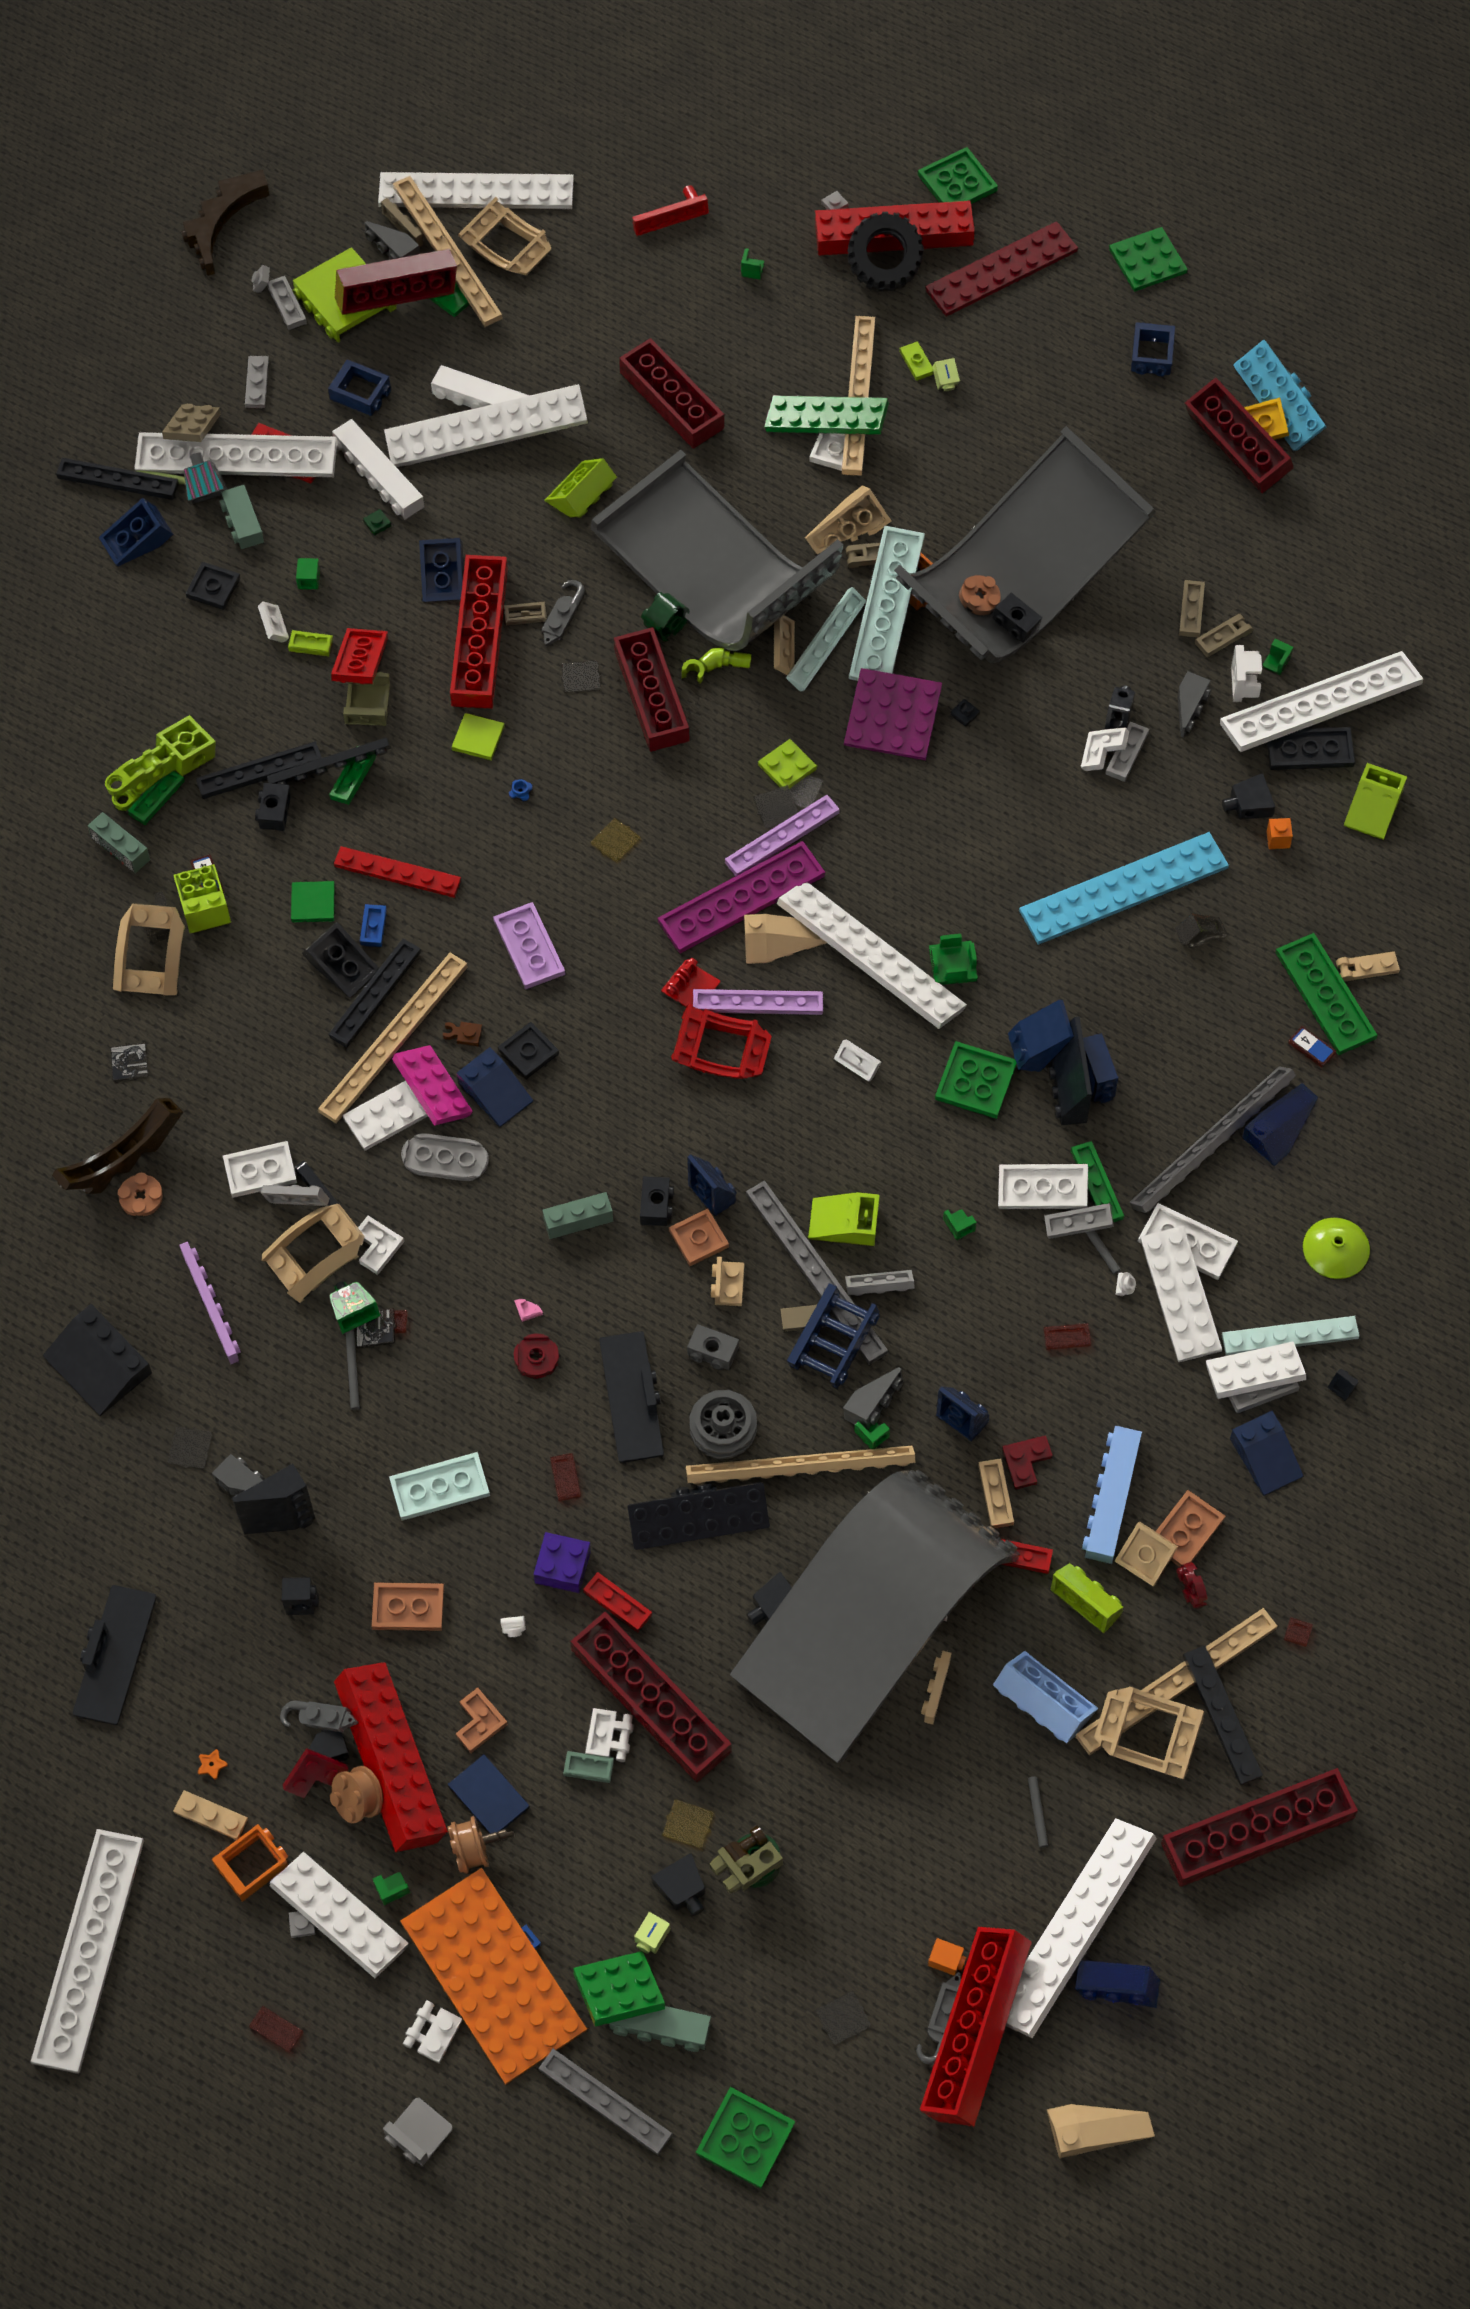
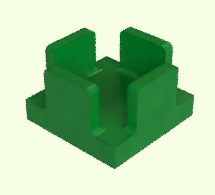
[929,934,978,985]

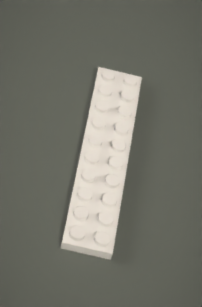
[378,172,574,209]
[384,384,588,467]
[135,432,337,477]
[1220,651,1423,752]
[777,883,967,1029]
[1006,1819,1157,2038]
[31,1829,144,2074]

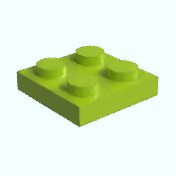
[758,739,817,792]

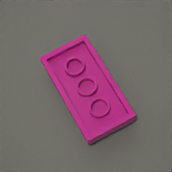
[392,1045,473,1126]

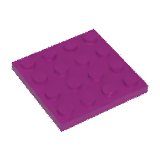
[844,668,942,761]

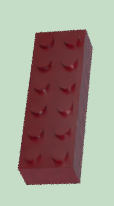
[335,249,457,315]
[619,338,725,449]
[1185,378,1294,494]
[614,627,690,752]

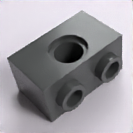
[687,1324,739,1370]

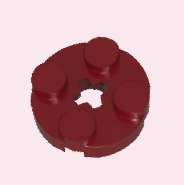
[514,1334,559,1378]
[1176,1562,1208,1609]

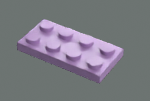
[493,902,565,990]

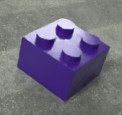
[533,1532,591,1593]

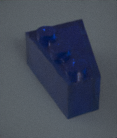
[1075,1960,1160,2008]

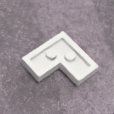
[1081,727,1129,771]
[358,1216,404,1275]

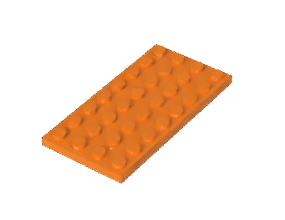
[400,1868,587,2085]

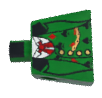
[329,1281,381,1334]

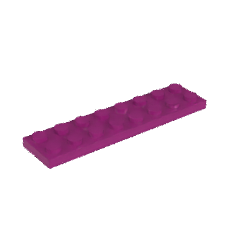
[658,841,825,953]

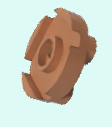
[959,575,1001,615]
[118,1172,163,1216]

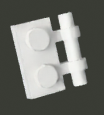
[585,1708,634,1762]
[403,2000,463,2063]

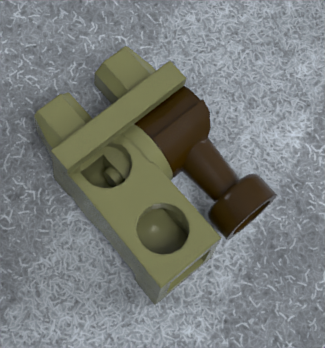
[709,1826,783,1894]

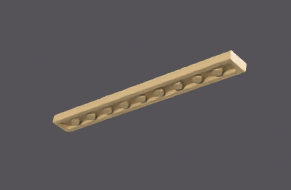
[393,176,502,327]
[842,316,875,475]
[318,953,468,1123]
[686,1446,915,1485]
[1076,1608,1277,1756]

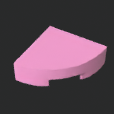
[514,1299,543,1322]

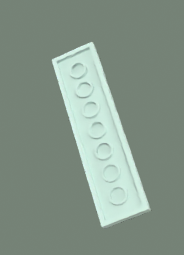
[849,526,925,681]

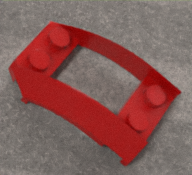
[671,1003,772,1079]

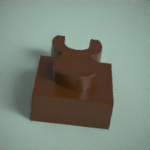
[443,1022,482,1046]

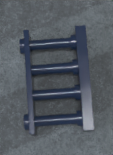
[787,1283,880,1390]

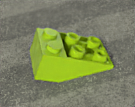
[1343,763,1407,840]
[173,864,231,934]
[808,1192,879,1246]

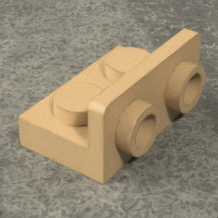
[711,1257,744,1306]

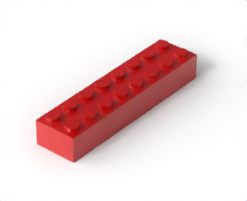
[815,201,974,255]
[450,555,508,709]
[334,1662,448,1852]
[920,1927,1032,2126]

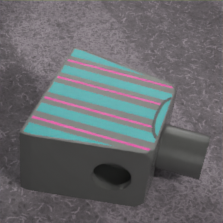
[184,452,228,504]

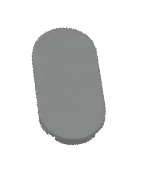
[401,1134,489,1181]

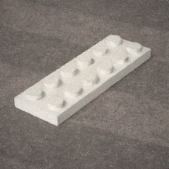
[1140,1225,1222,1362]
[270,1852,409,1978]

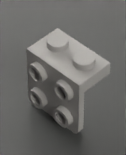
[383,2098,453,2166]

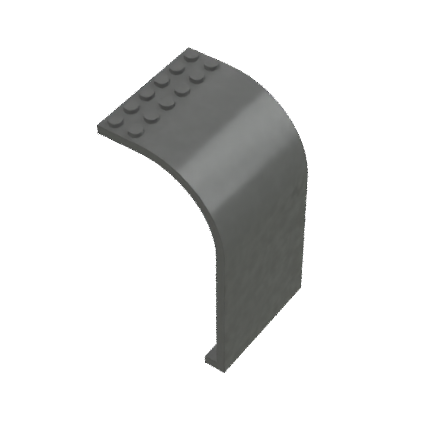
[894,426,1156,663]
[591,450,843,651]
[730,1470,1021,1763]

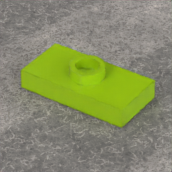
[900,341,934,381]
[288,630,333,656]

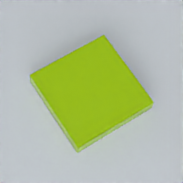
[452,713,505,760]

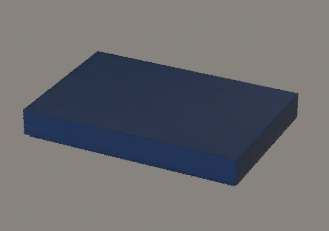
[448,1755,530,1834]

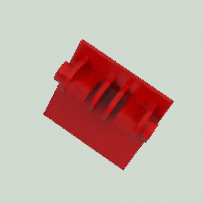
[661,958,721,1007]

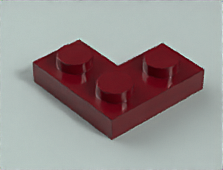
[1002,1435,1052,1490]
[283,1748,348,1798]

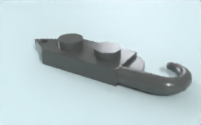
[542,580,585,647]
[280,1700,358,1733]
[916,1972,961,2065]

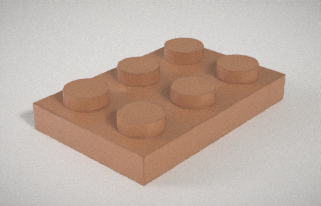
[1156,1490,1225,1567]
[372,1583,444,1631]

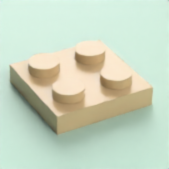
[1115,1522,1178,1586]

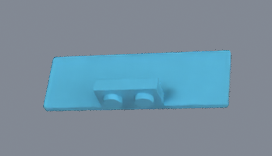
[1233,340,1326,451]

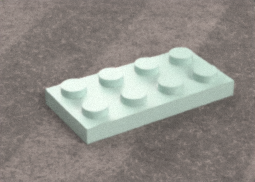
[389,1452,490,1521]

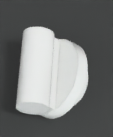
[1115,1272,1136,1296]
[501,1616,526,1637]

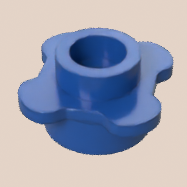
[509,779,532,801]

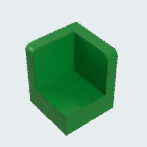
[741,248,764,280]
[296,558,320,589]
[1263,639,1293,675]
[943,1209,976,1240]
[854,1421,890,1449]
[372,1872,410,1905]

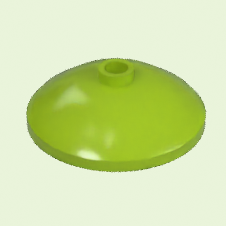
[1303,1218,1370,1279]

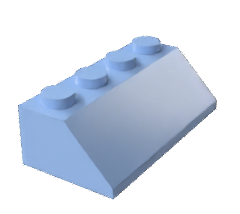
[993,1651,1098,1743]

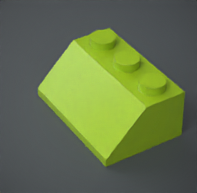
[544,458,617,518]
[1051,1563,1123,1633]

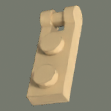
[1336,951,1400,981]

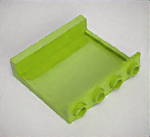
[292,247,397,342]

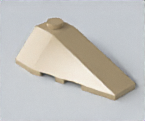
[805,485,891,554]
[744,914,827,964]

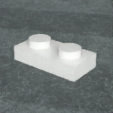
[258,602,289,642]
[834,1039,881,1081]

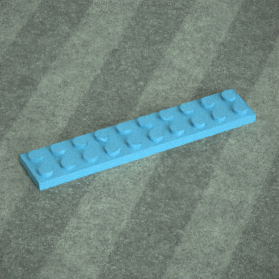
[1019,832,1229,945]

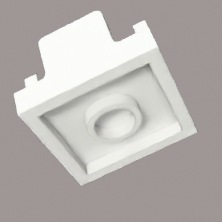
[1231,645,1262,702]

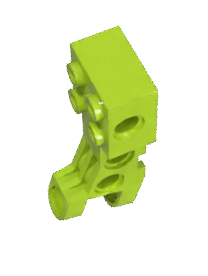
[105,715,216,811]

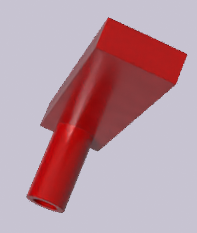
[632,185,709,236]

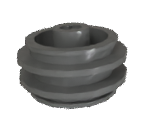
[689,1390,757,1459]

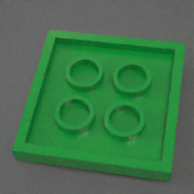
[918,147,998,204]
[1109,227,1188,292]
[935,1041,1017,1119]
[573,1951,665,2027]
[696,2087,796,2189]

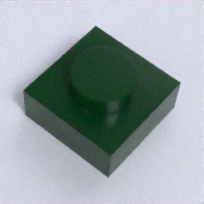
[363,509,391,536]

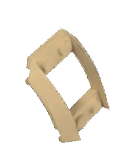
[458,197,551,276]
[113,904,185,995]
[262,1204,365,1303]
[1094,1686,1204,1779]

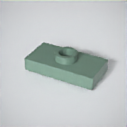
[563,1751,614,1783]

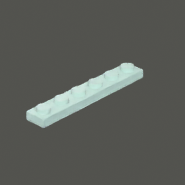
[786,587,866,691]
[1222,1316,1359,1355]

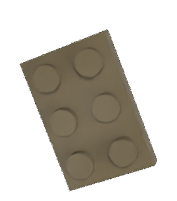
[162,404,220,442]

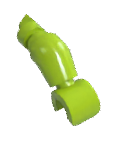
[681,648,751,683]

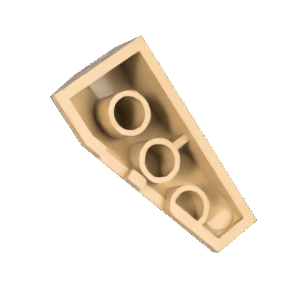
[1047,2104,1155,2158]

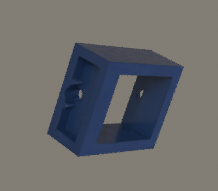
[1131,322,1175,376]
[328,360,392,416]
[1083,1033,1118,1103]

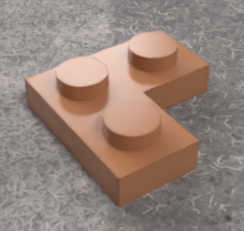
[456,1687,508,1754]

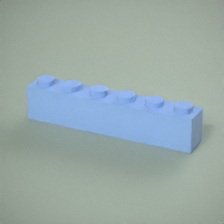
[1082,1426,1142,1564]

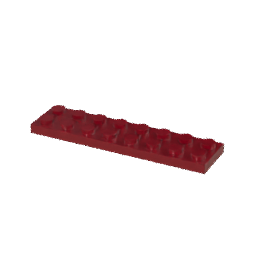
[925,221,1078,317]

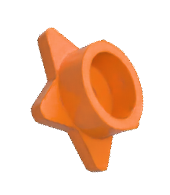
[198,1749,228,1780]

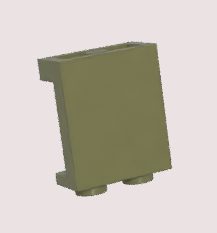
[343,672,391,726]

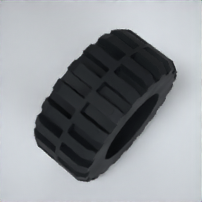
[847,212,924,292]

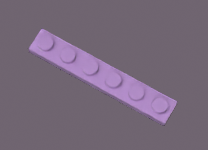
[725,795,839,876]
[693,989,823,1015]
[179,1242,241,1364]

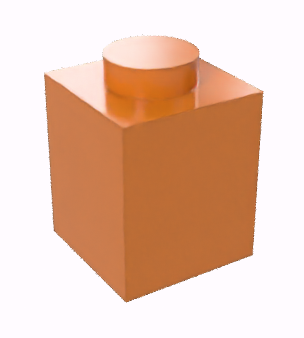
[1266,818,1293,849]
[928,1938,967,1975]

